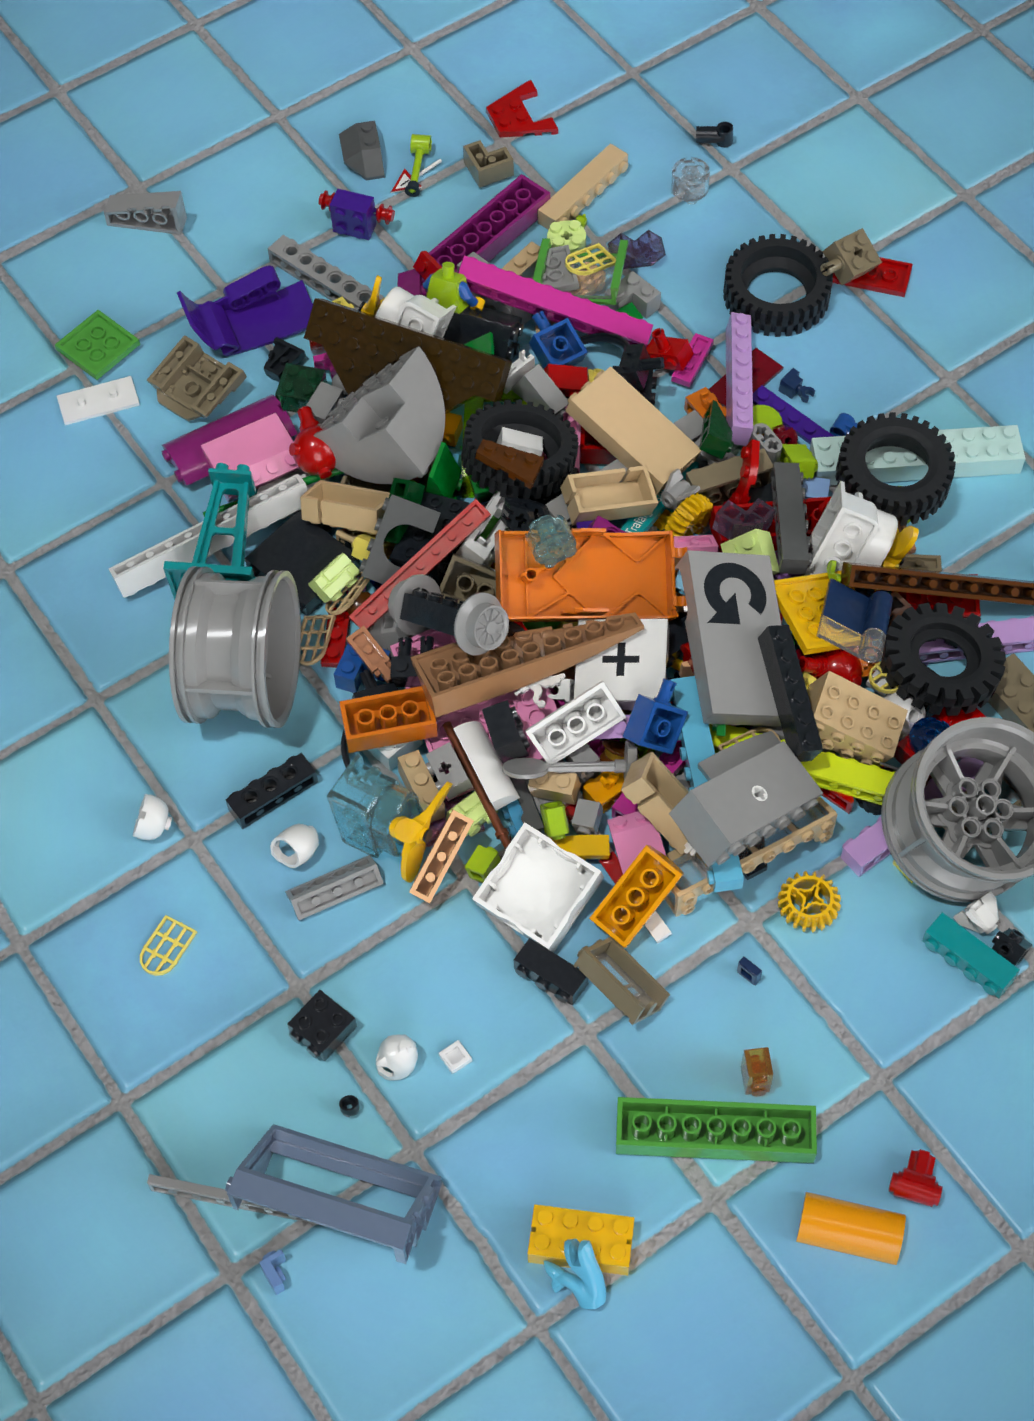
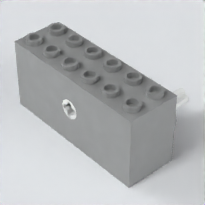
[669,741,823,867]

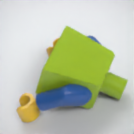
[423,262,485,314]

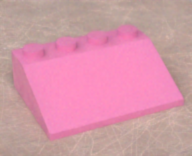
[201,413,300,502]

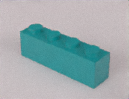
[922,912,1020,998]

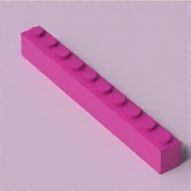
[458,255,653,347]

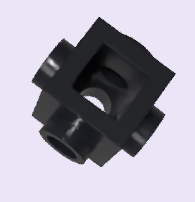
[992,928,1033,966]

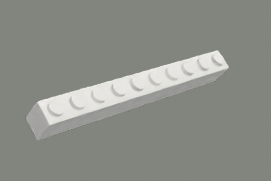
[109,474,308,598]

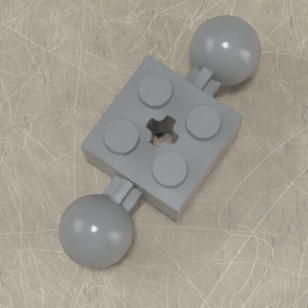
[306,374,348,424]

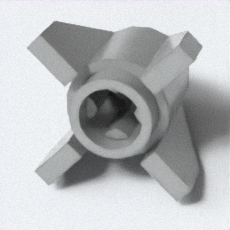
[661,469,700,510]

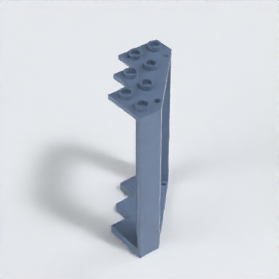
[225,1124,442,1264]

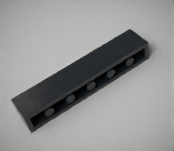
[758,625,823,762]

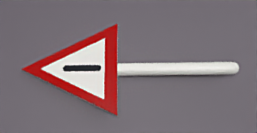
[391,159,442,193]

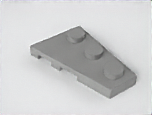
[542,245,579,292]

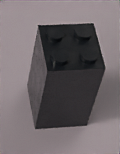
[443,306,524,360]

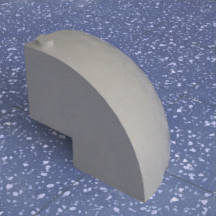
[314,346,445,484]

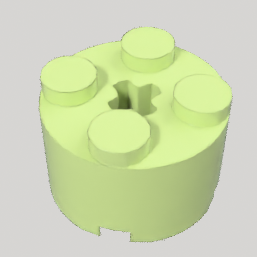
[547,220,586,265]

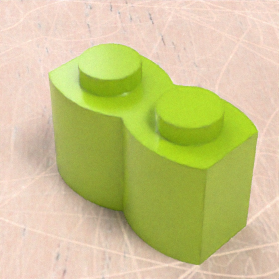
[540,801,569,840]

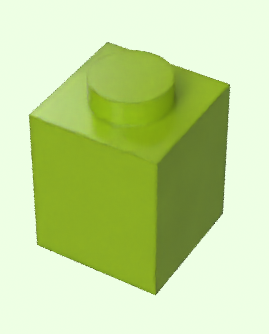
[465,845,501,883]

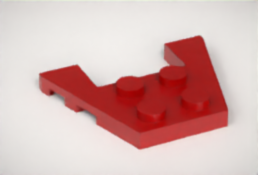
[486,80,558,138]

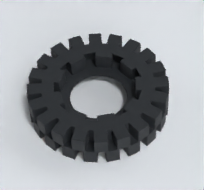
[879,603,1006,716]

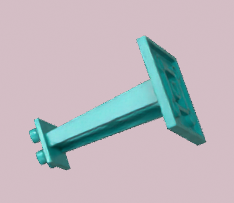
[163,463,257,600]

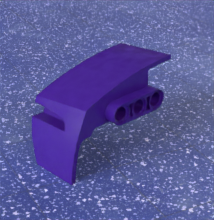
[176,265,313,356]

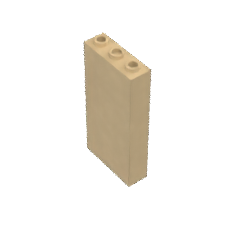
[565,366,702,495]

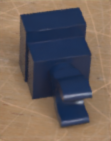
[778,368,815,403]

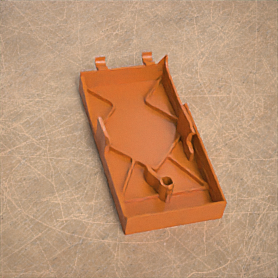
[494,528,687,622]

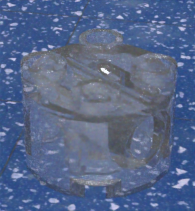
[671,157,710,204]

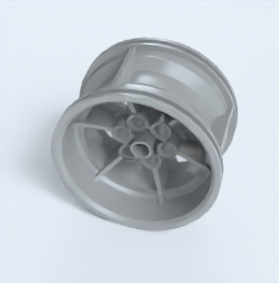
[169,566,301,728]
[881,717,1034,902]

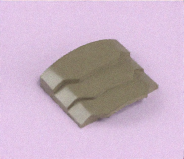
[147,335,247,421]

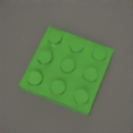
[55,310,140,380]

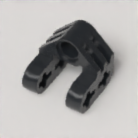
[500,497,549,531]

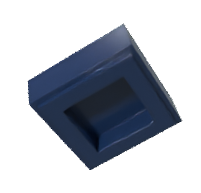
[737,956,762,986]

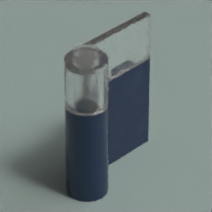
[817,578,893,663]

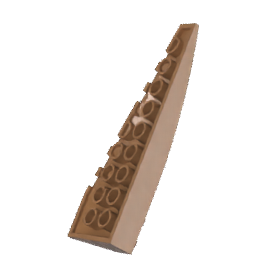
[410,612,644,717]

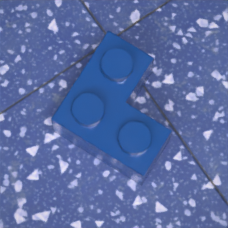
[334,643,391,693]

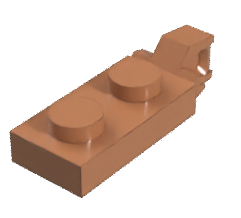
[346,626,392,683]

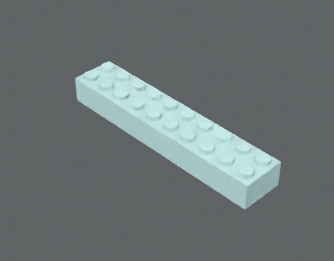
[809,425,1025,486]

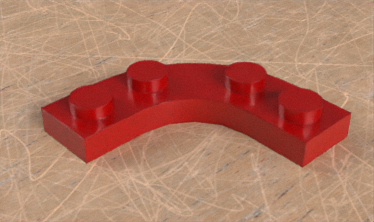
[723,439,760,505]

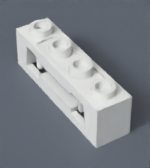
[456,491,512,565]

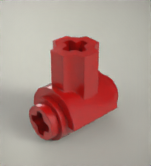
[888,1149,943,1207]

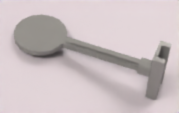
[502,740,637,781]

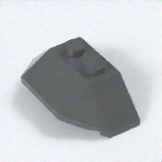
[339,121,385,180]

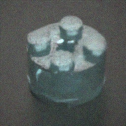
[525,515,577,568]

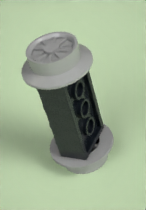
[388,574,509,655]

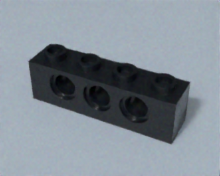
[225,752,318,829]

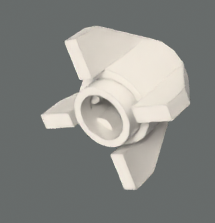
[953,891,999,934]

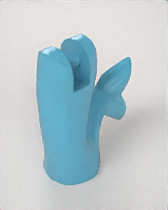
[544,1239,606,1309]

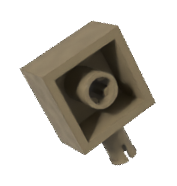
[820,228,882,285]

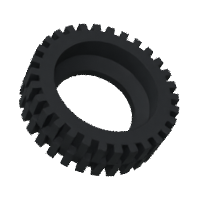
[723,234,833,337]
[461,400,579,500]
[835,412,956,526]

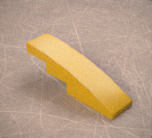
[549,835,610,860]

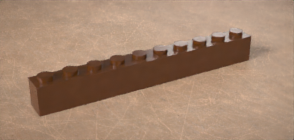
[841,562,1034,605]

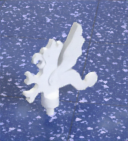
[514,673,566,708]

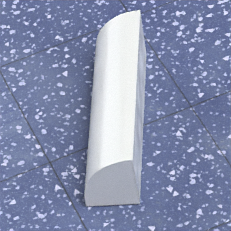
[453,721,520,810]

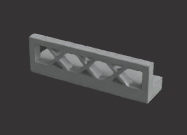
[285,855,384,920]

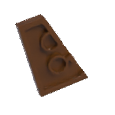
[476,439,544,490]

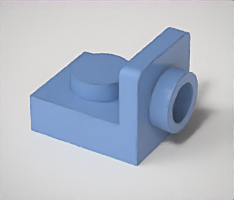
[259,1250,286,1295]

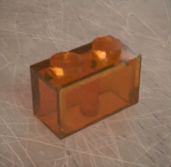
[740,1047,773,1096]

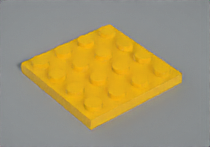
[774,570,872,655]

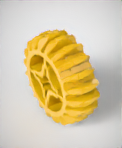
[664,493,713,537]
[778,870,841,933]

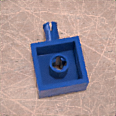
[529,311,588,369]
[623,678,688,754]

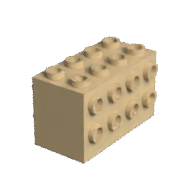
[807,671,908,766]

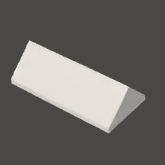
[525,681,626,764]

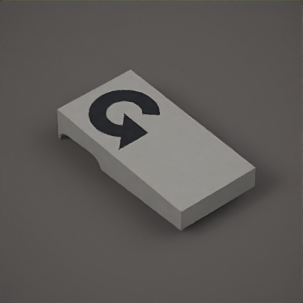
[675,550,781,726]

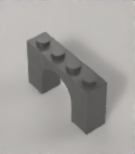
[359,495,440,584]

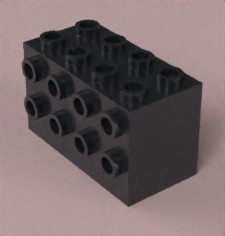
[389,492,469,588]

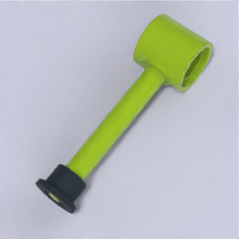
[405,134,432,197]

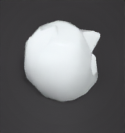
[270,824,319,868]
[376,1035,418,1080]

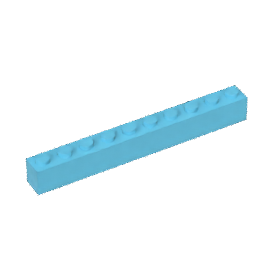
[670,676,744,893]

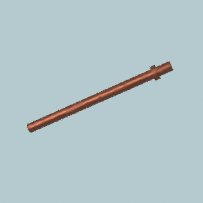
[442,721,511,850]

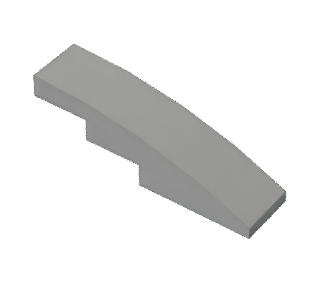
[698,731,781,781]

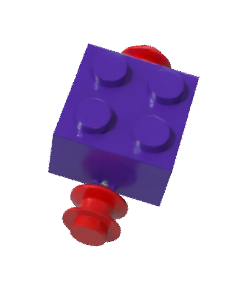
[319,189,395,240]

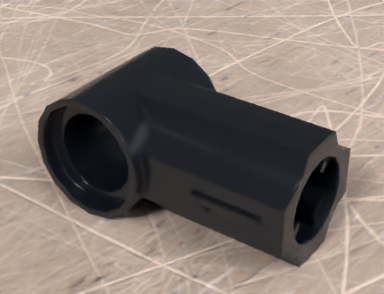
[696,122,733,148]

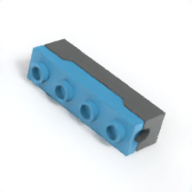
[501,777,545,839]

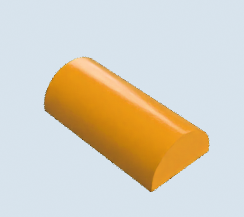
[589,845,684,948]
[796,1192,906,1265]

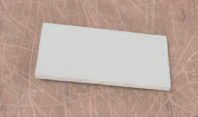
[57,376,140,425]

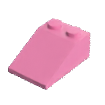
[607,811,666,874]

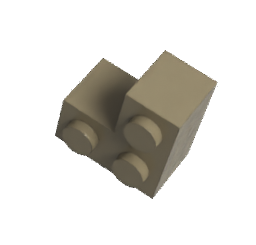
[463,140,514,188]

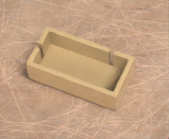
[560,465,658,525]
[300,480,390,535]
[621,752,688,855]

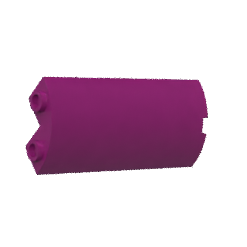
[161,394,297,486]

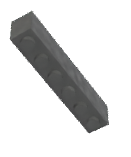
[770,462,812,575]

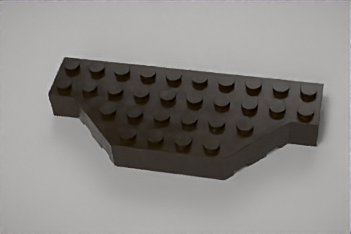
[304,298,512,414]

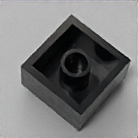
[482,700,530,764]

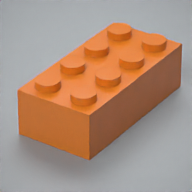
[339,686,438,753]

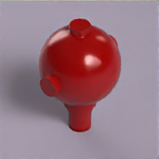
[289,406,336,479]
[798,648,863,686]

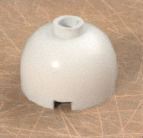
[133,794,172,840]

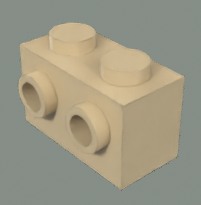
[528,772,581,805]

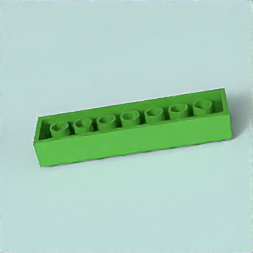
[616,1097,817,1163]

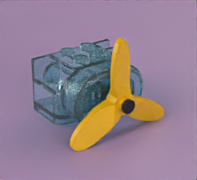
[327,753,453,883]

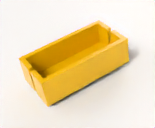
[527,1204,635,1276]

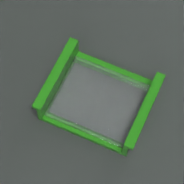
[533,238,628,305]

